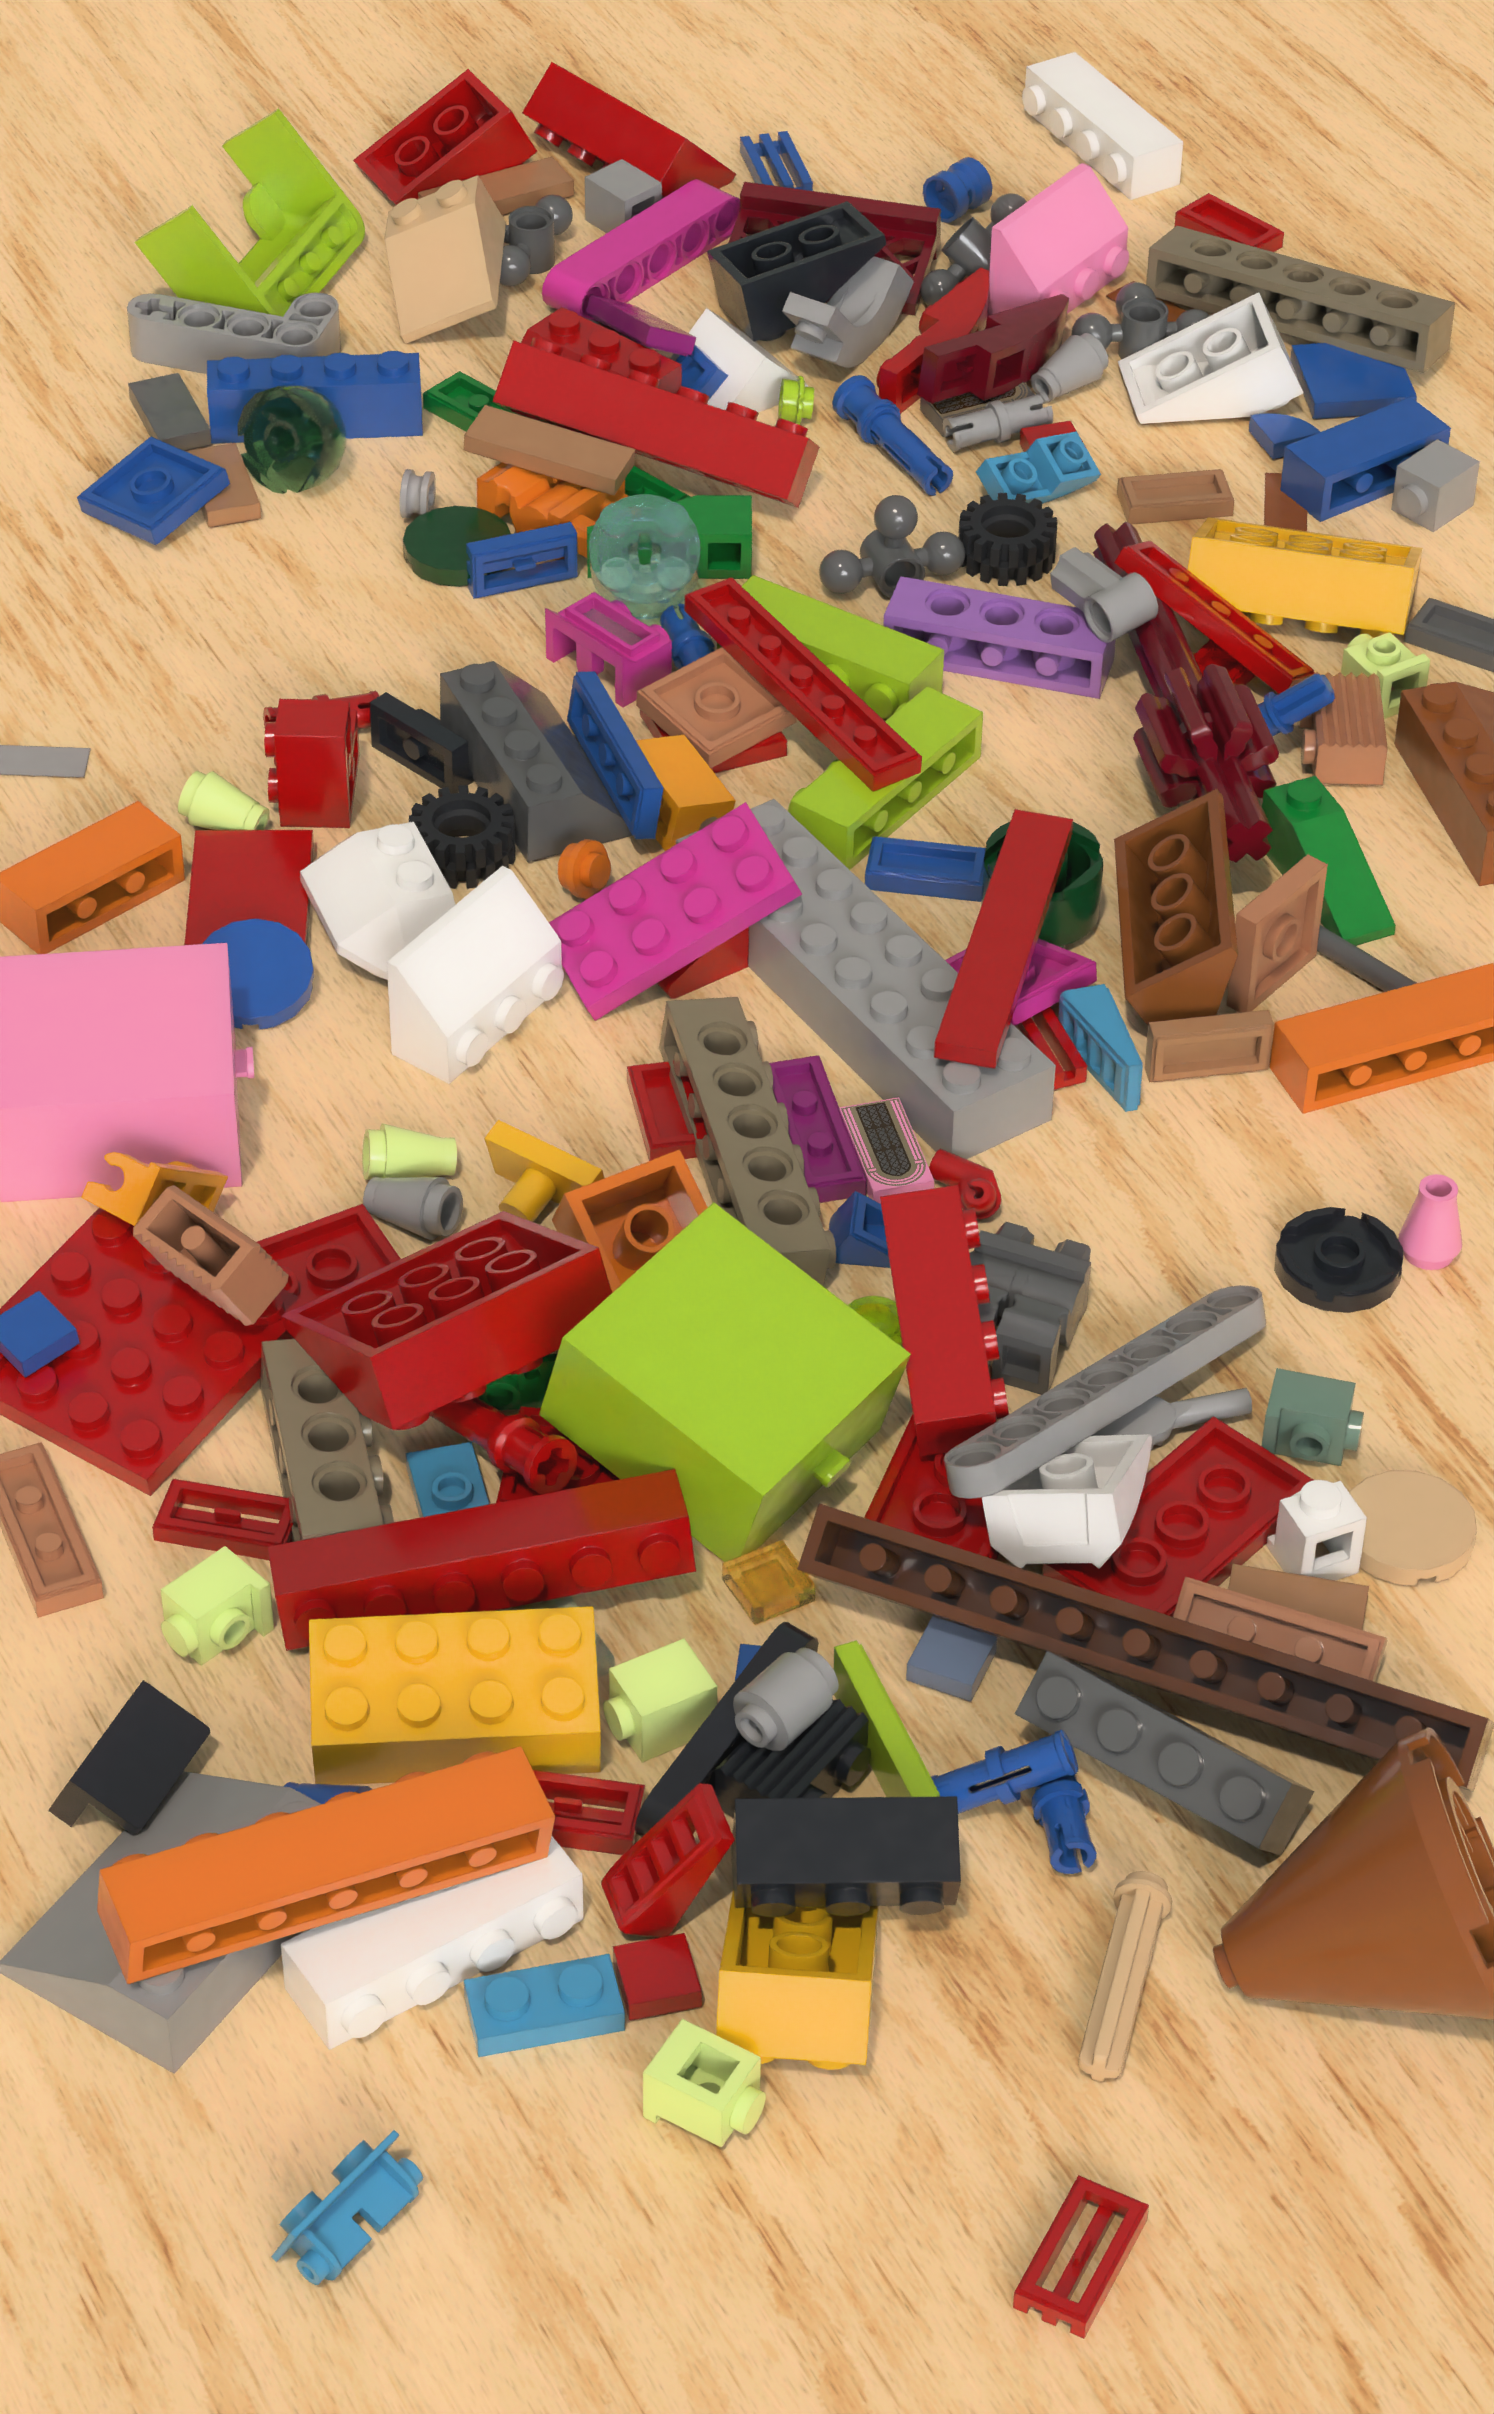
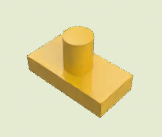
[484,1120,604,1222]

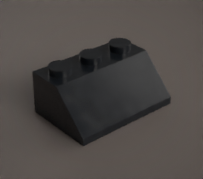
[731,1796,961,1917]

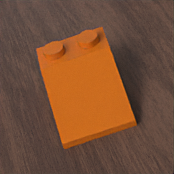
[552,1150,708,1293]

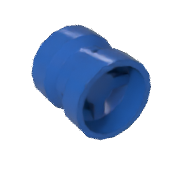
[923,157,993,223]

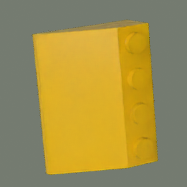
[1188,517,1423,638]

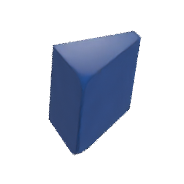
[829,1191,890,1268]

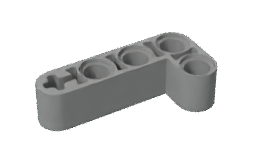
[127,292,341,374]

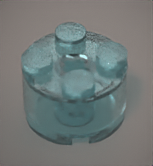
[589,494,700,619]

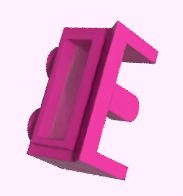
[545,592,672,708]

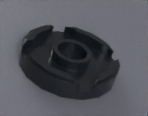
[1274,1207,1403,1313]

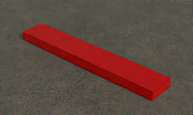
[684,578,922,792]
[934,809,1073,1069]

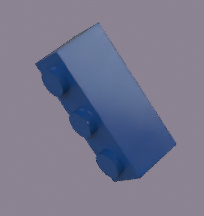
[1280,397,1451,522]

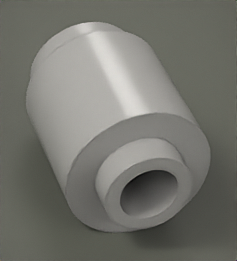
[733,1648,839,1751]

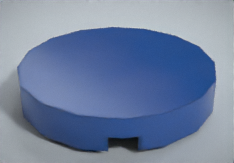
[202,919,314,1029]

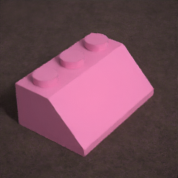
[988,163,1129,316]

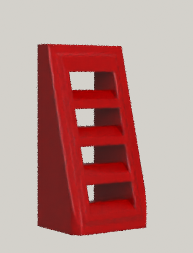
[601,1783,735,1937]

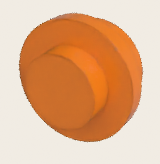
[558,839,611,899]

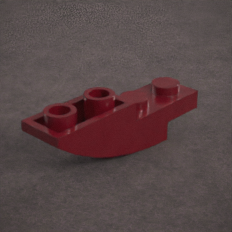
[917,294,1069,404]

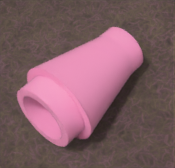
[1398,1174,1462,1270]

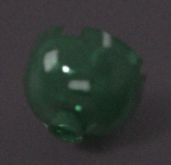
[238,384,347,494]

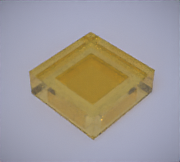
[722,1540,815,1625]

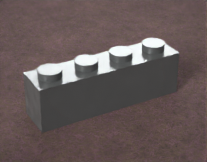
[1015,1651,1314,1855]

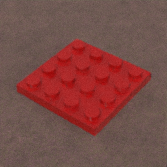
[0,1207,309,1496]

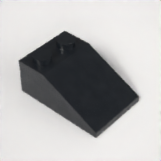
[707,201,886,342]

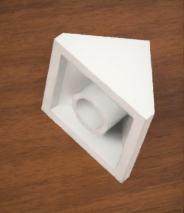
[670,308,808,413]

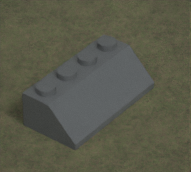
[440,661,633,862]

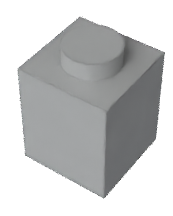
[585,159,662,233]
[1391,439,1480,532]

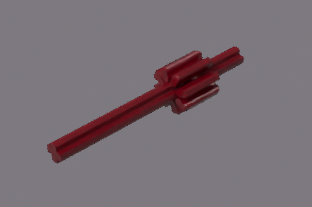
[1093,521,1279,863]

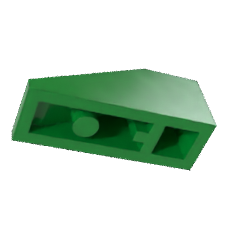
[587,495,752,579]
[1262,776,1396,946]

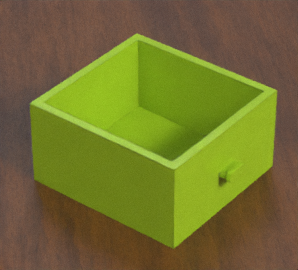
[539,1202,911,1570]

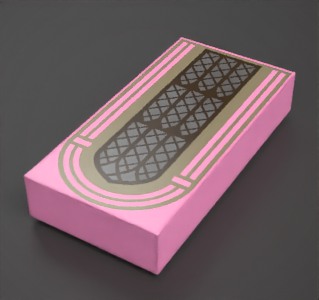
[839,1097,934,1204]

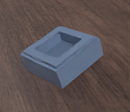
[906,1616,997,1701]

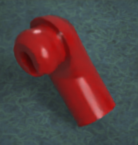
[929,1148,1002,1220]

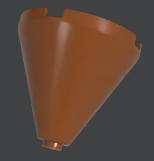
[1213,1728,1494,2020]

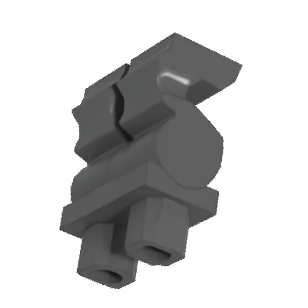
[969,1222,1091,1395]

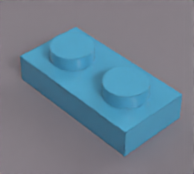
[464,1954,625,2057]

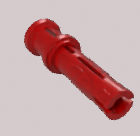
[429,1397,577,1494]

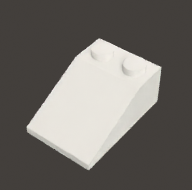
[1118,292,1303,424]

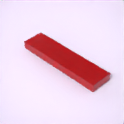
[1114,541,1315,694]

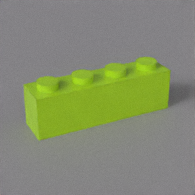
[717,575,944,721]
[788,686,983,870]

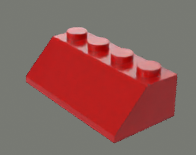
[522,62,736,199]

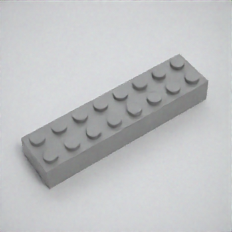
[676,799,1056,1159]

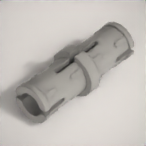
[943,392,1053,452]

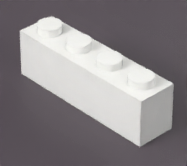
[1022,52,1183,200]
[281,1836,583,2050]

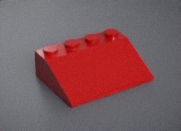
[281,1211,612,1430]

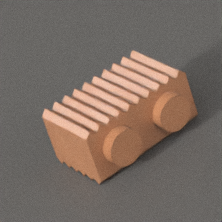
[1298,672,1388,785]
[133,1185,289,1326]

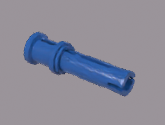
[832,375,953,496]

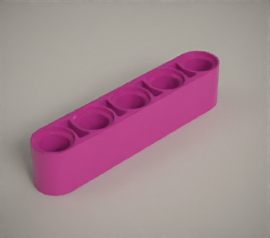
[542,179,740,321]

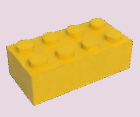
[309,1606,601,1785]

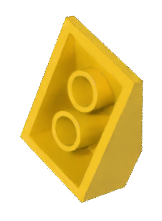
[716,1889,879,2070]

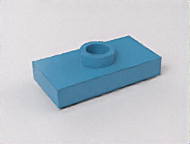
[406,1442,489,1518]

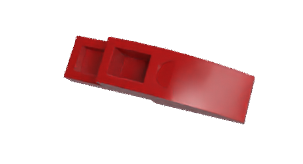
[876,267,990,414]

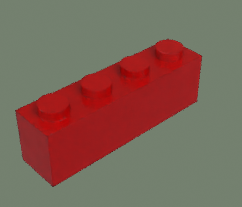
[880,1185,1009,1456]

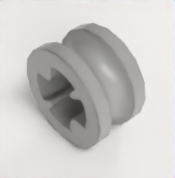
[400,469,436,518]

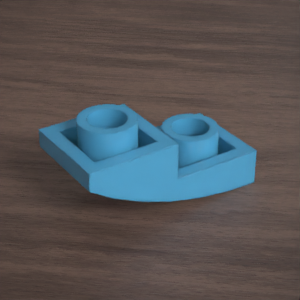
[976,431,1101,504]

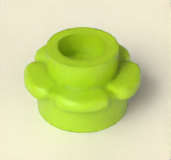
[778,376,814,425]

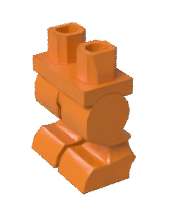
[477,462,641,560]

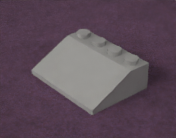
[0,1771,321,2074]

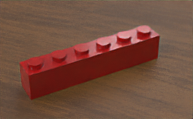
[492,337,820,508]
[268,1469,696,1651]

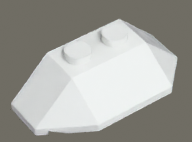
[300,822,455,980]

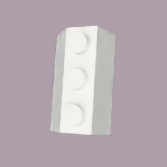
[387,866,564,1084]

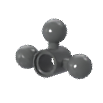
[921,193,1027,306]
[500,195,573,286]
[1071,282,1210,359]
[819,495,965,598]

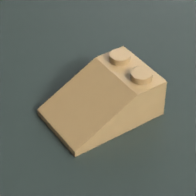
[384,175,506,344]

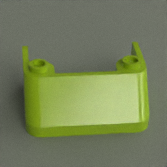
[134,108,365,317]

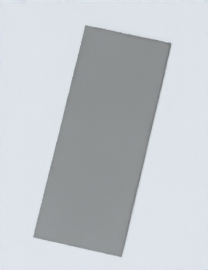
[0,745,91,777]

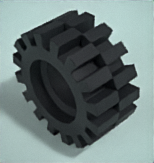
[958,493,1058,586]
[409,785,516,889]

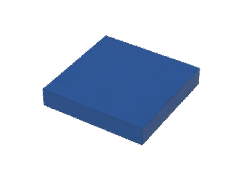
[1290,343,1417,419]
[77,436,230,545]

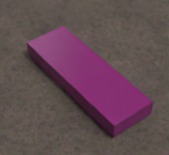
[586,294,697,356]
[769,1055,866,1203]

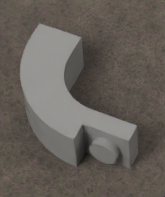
[782,256,914,368]

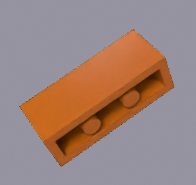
[0,801,185,954]

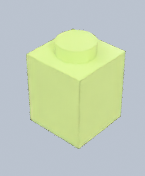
[603,1639,718,1762]

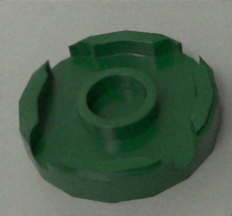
[403,506,511,587]

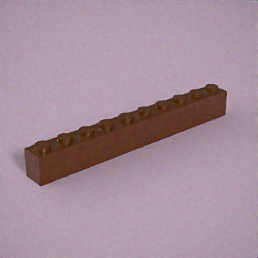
[797,1503,1494,1792]

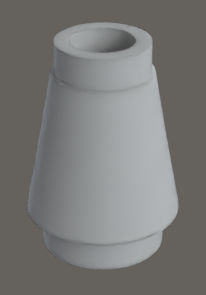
[1031,333,1108,402]
[363,1177,463,1240]

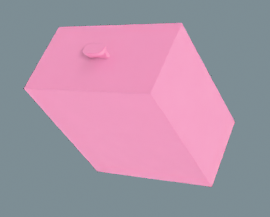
[0,943,254,1202]

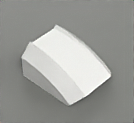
[982,1434,1152,1569]

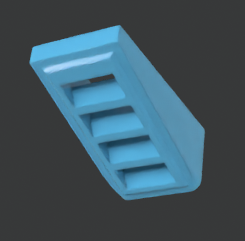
[1058,984,1143,1112]

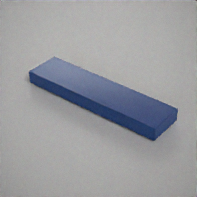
[567,671,664,839]

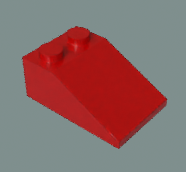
[353,69,537,206]

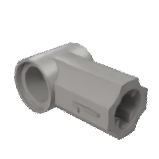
[1050,547,1158,643]

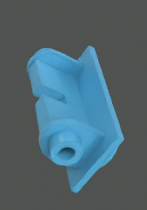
[271,2130,423,2285]

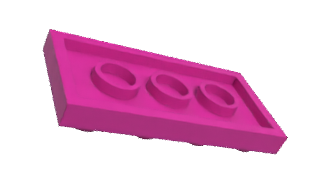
[549,802,802,1021]

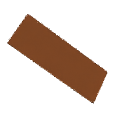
[1264,473,1307,531]

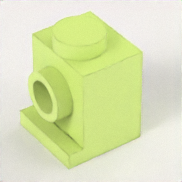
[1341,632,1431,719]
[160,1546,274,1666]
[643,2019,766,2147]

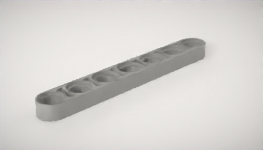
[944,1285,1266,1499]

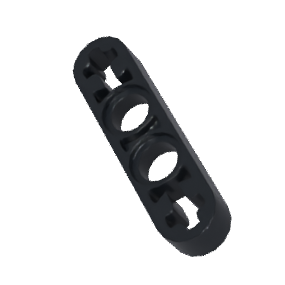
[635,1622,819,1837]

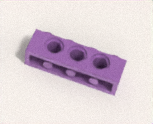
[883,576,1116,699]

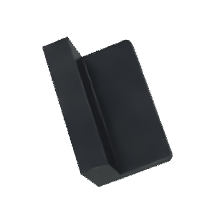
[370,692,474,794]
[48,1680,210,1834]

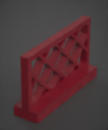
[728,182,941,316]

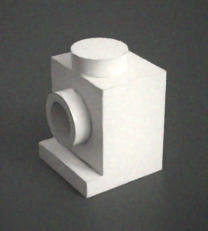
[1266,1480,1367,1581]

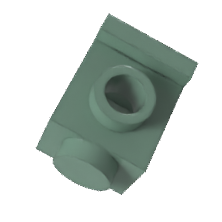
[1262,1368,1364,1466]

